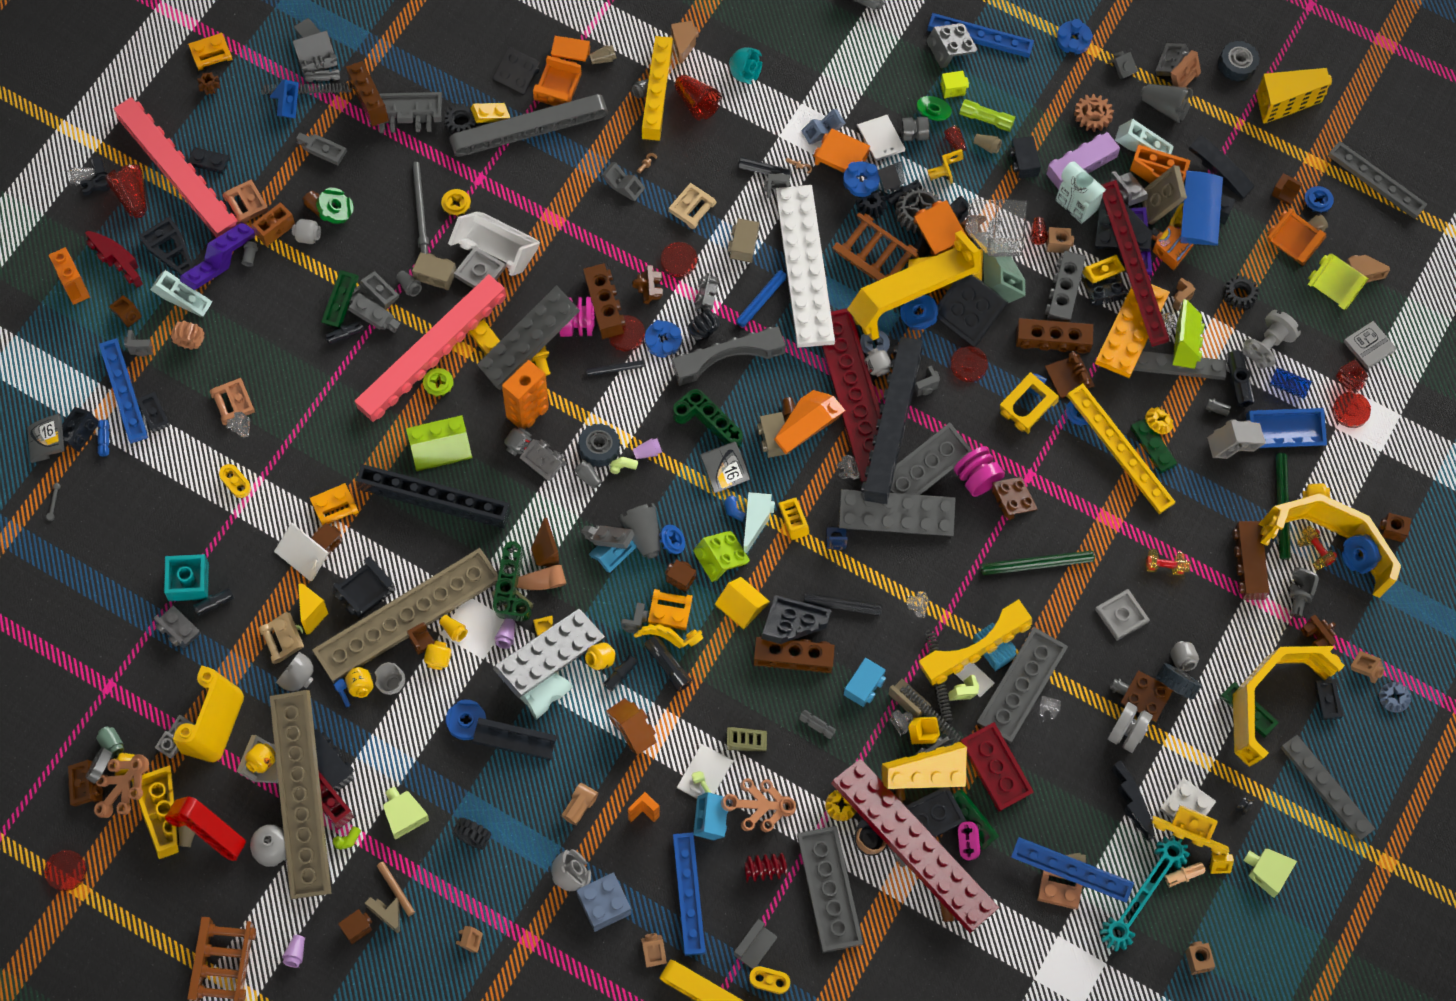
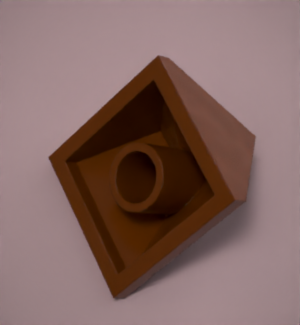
[531,518,560,567]

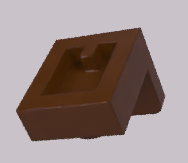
[109,295,142,327]

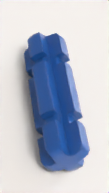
[98,420,109,456]

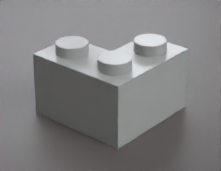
[1207,420,1266,459]

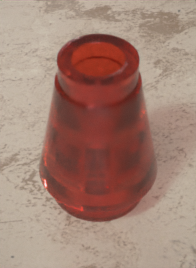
[944,125,967,152]
[1030,217,1048,245]

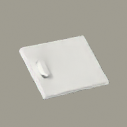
[857,115,905,161]
[274,523,329,581]
[677,744,734,799]

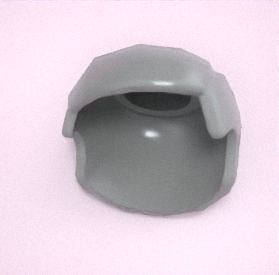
[375,662,405,695]

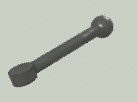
[46,483,61,521]

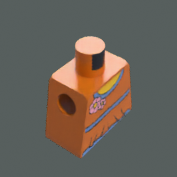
[1152,226,1194,270]

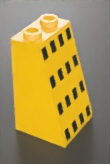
[1256,68,1332,123]

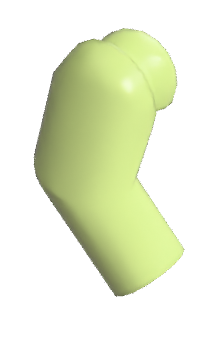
[610,457,638,474]

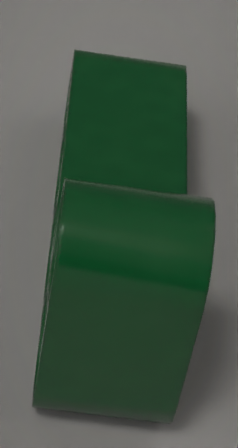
[673,389,743,449]
[493,541,532,622]

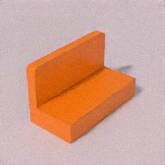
[551,36,591,62]
[628,792,660,822]

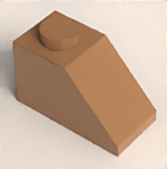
[671,20,699,64]
[1346,255,1390,283]

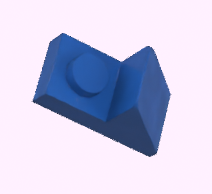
[270,79,299,118]

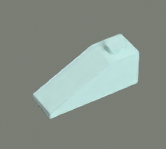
[1115,119,1174,154]
[150,270,212,317]
[744,492,775,553]

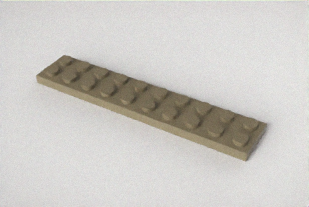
[312,548,498,683]
[270,690,332,899]

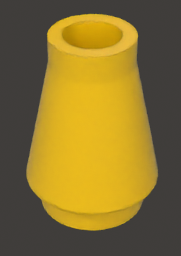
[439,615,468,642]

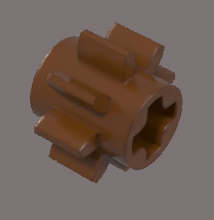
[197,72,221,95]

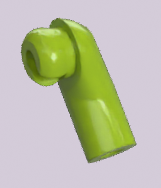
[332,826,361,850]

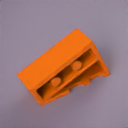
[1130,145,1191,184]

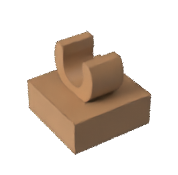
[456,926,483,953]

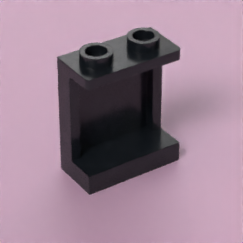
[333,556,396,618]

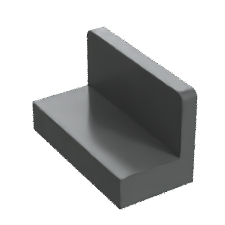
[734,919,777,970]

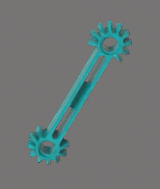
[1100,835,1190,951]

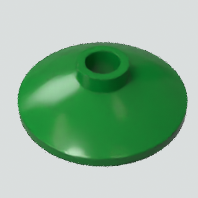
[917,96,952,121]

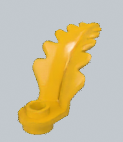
[634,624,703,648]

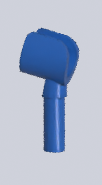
[334,678,350,707]

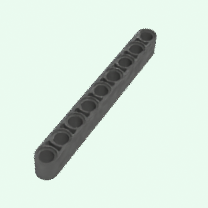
[449,94,608,157]

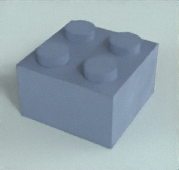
[576,872,632,932]

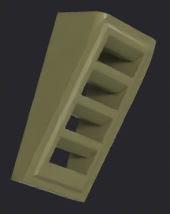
[727,727,767,751]

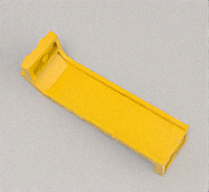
[847,230,982,341]

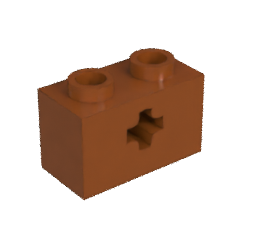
[252,202,295,247]

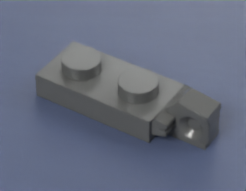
[296,133,347,166]
[348,293,400,333]
[581,525,635,549]

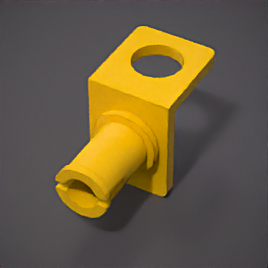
[927,149,963,184]
[530,346,551,376]

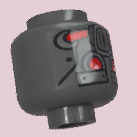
[504,427,532,456]

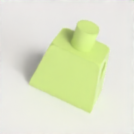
[383,787,429,840]
[1243,849,1297,897]

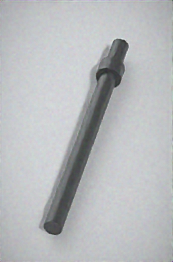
[412,162,429,254]

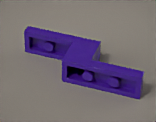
[180,222,255,290]

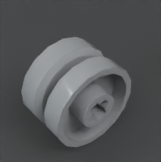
[1107,702,1153,753]

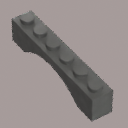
[672,326,786,386]

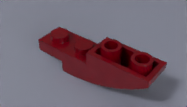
[85,231,143,288]

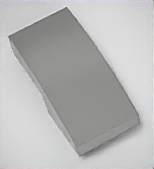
[155,715,195,759]

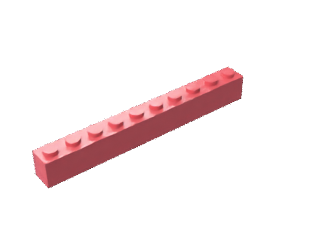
[113,97,238,238]
[355,274,506,422]

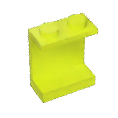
[1308,254,1369,310]

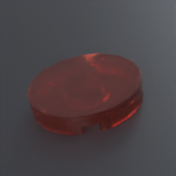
[661,242,698,277]
[609,315,645,352]
[951,346,988,382]
[1333,392,1371,428]
[44,850,87,891]

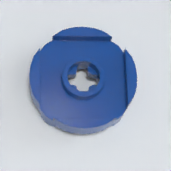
[1057,19,1093,54]
[843,161,880,197]
[900,294,938,330]
[645,320,682,358]
[1342,534,1381,574]
[446,700,486,740]

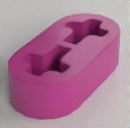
[958,821,980,860]

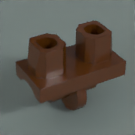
[632,265,663,304]
[1301,615,1336,646]

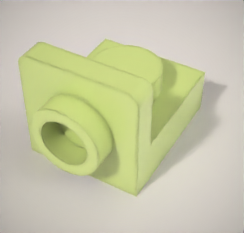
[948,675,979,701]

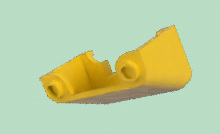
[173,665,244,762]

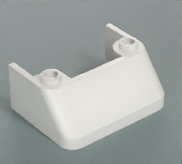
[448,212,540,276]

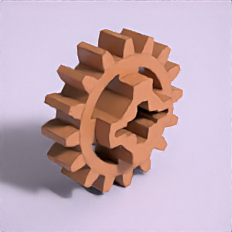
[1074,94,1114,132]

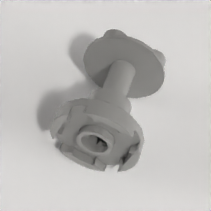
[1242,310,1301,370]

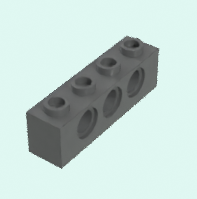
[1045,251,1086,322]

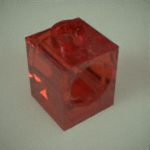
[1336,359,1369,393]

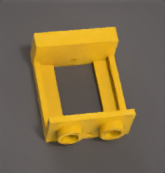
[1000,372,1059,434]

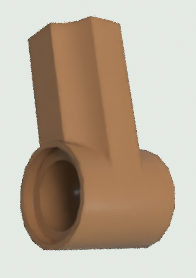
[562,782,598,825]

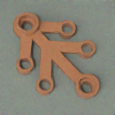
[94,754,149,818]
[721,778,796,832]

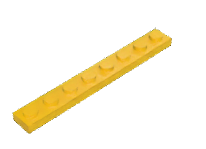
[1067,384,1175,514]

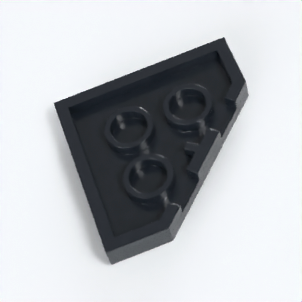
[1095,198,1153,252]
[761,595,831,644]

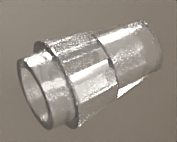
[67,167,95,185]

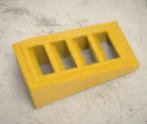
[778,498,809,540]

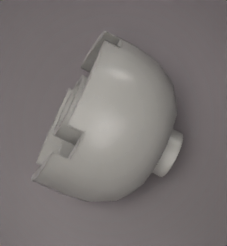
[276,652,314,692]
[250,825,286,867]
[551,849,591,891]

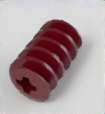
[745,853,787,882]

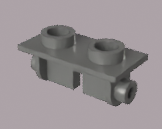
[695,272,719,311]

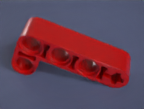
[165,797,246,861]

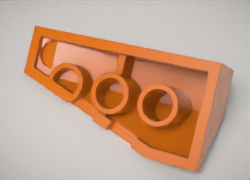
[774,390,845,454]

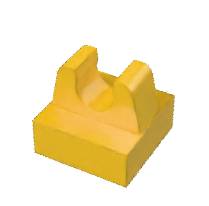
[1209,852,1234,874]

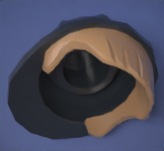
[854,819,887,856]

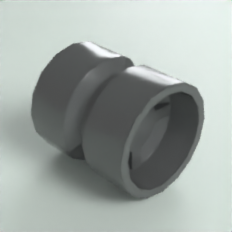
[901,117,929,141]

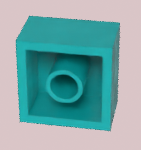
[164,554,209,601]

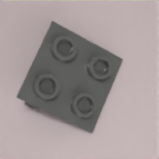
[293,30,338,75]

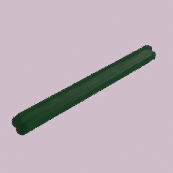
[1276,453,1291,560]
[981,551,1095,575]

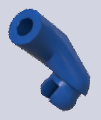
[724,495,747,522]

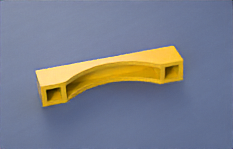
[642,36,673,141]
[919,599,1032,686]

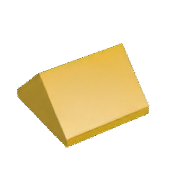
[715,577,770,630]
[298,584,328,634]

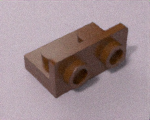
[68,760,103,806]

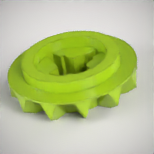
[423,368,453,397]

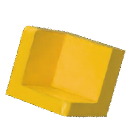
[908,717,940,744]

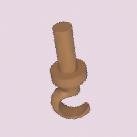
[637,153,657,173]
[786,157,812,174]

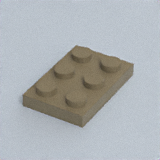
[1142,165,1187,225]

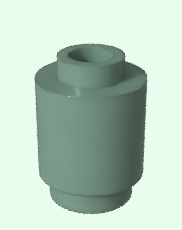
[96,727,124,758]

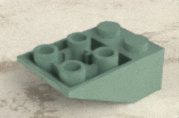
[983,241,1025,303]

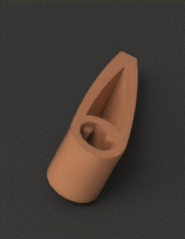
[517,565,567,590]

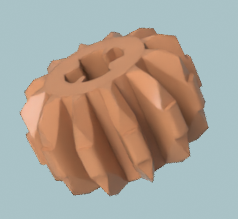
[171,321,204,350]

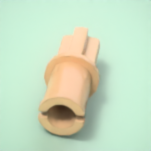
[1164,862,1205,888]

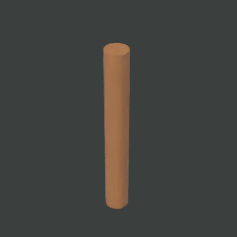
[377,861,415,917]

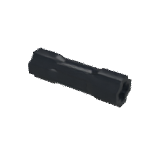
[644,635,692,692]

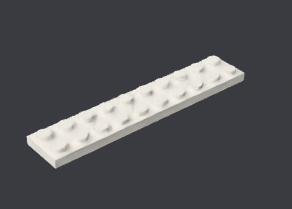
[776,185,835,348]

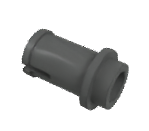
[242,241,258,266]
[1205,398,1231,417]
[1110,678,1130,696]

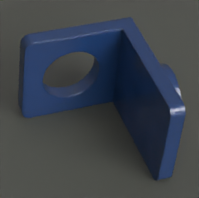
[827,527,848,550]

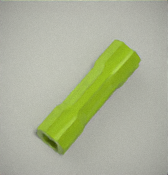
[960,99,1015,132]

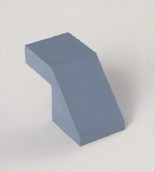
[801,109,846,144]

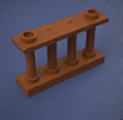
[832,213,919,282]
[188,917,256,1001]

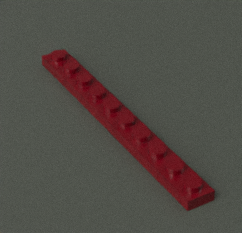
[1102,180,1170,347]

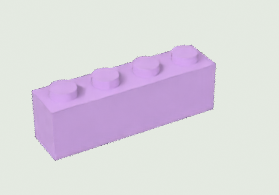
[1047,132,1120,190]

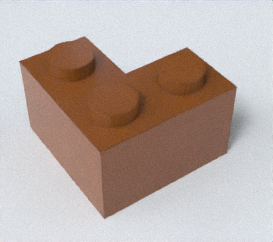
[606,698,657,755]

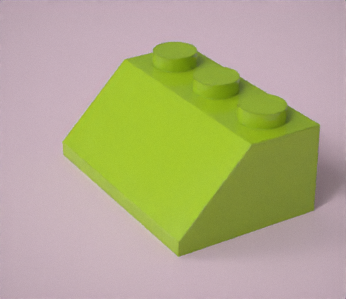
[1173,299,1205,369]
[406,415,472,471]

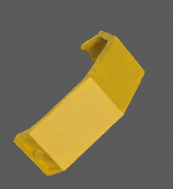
[1258,494,1401,598]
[1233,646,1345,767]

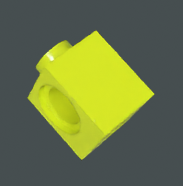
[940,71,969,98]

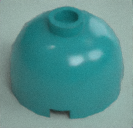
[729,47,762,84]

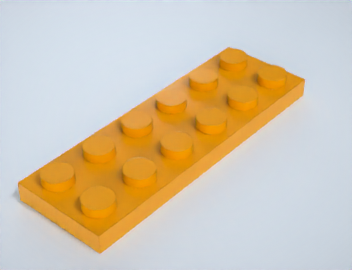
[1095,284,1170,378]

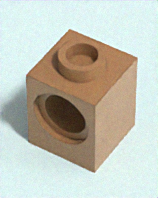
[1046,227,1074,253]
[1185,941,1215,975]

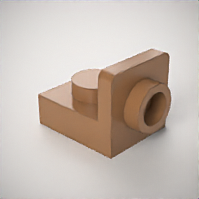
[1172,278,1195,311]
[1351,651,1384,684]
[641,933,667,967]

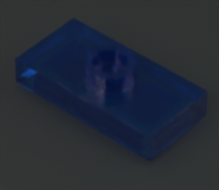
[1269,367,1312,399]

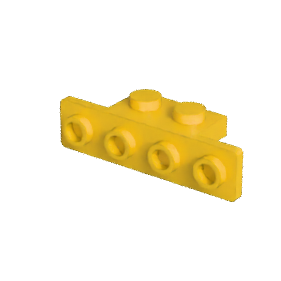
[1151,805,1229,855]

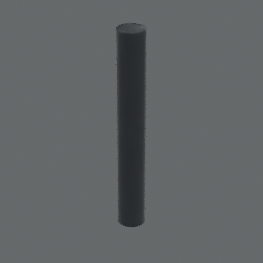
[587,360,644,376]

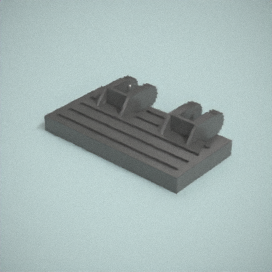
[369,92,442,133]

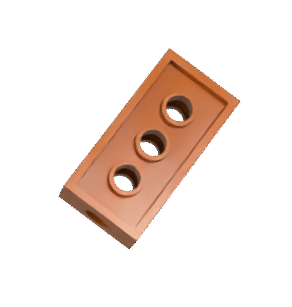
[502,360,549,430]

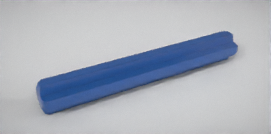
[736,270,787,328]

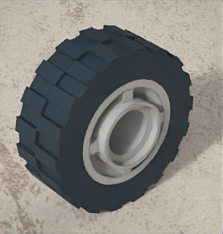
[1218,41,1260,82]

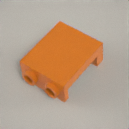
[533,56,582,106]
[813,128,870,173]
[913,200,967,256]
[1267,208,1326,266]
[49,247,90,305]

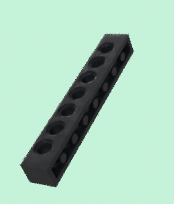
[356,464,510,529]

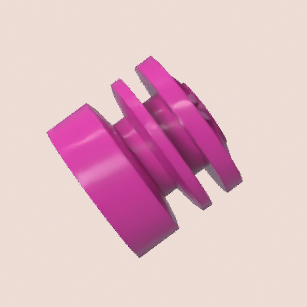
[560,297,595,337]
[954,446,1005,497]

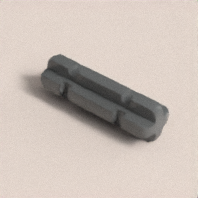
[305,69,340,82]
[799,710,836,739]

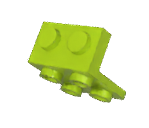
[693,531,750,582]

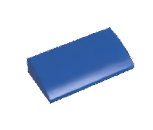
[1181,170,1223,245]
[1246,408,1327,448]

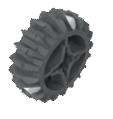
[895,187,942,235]

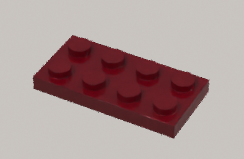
[959,722,1034,812]

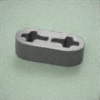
[85,747,112,784]

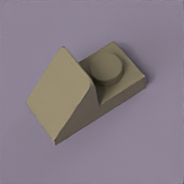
[365,897,400,934]

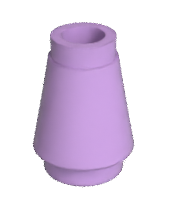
[633,438,662,460]
[495,619,516,649]
[282,935,305,968]

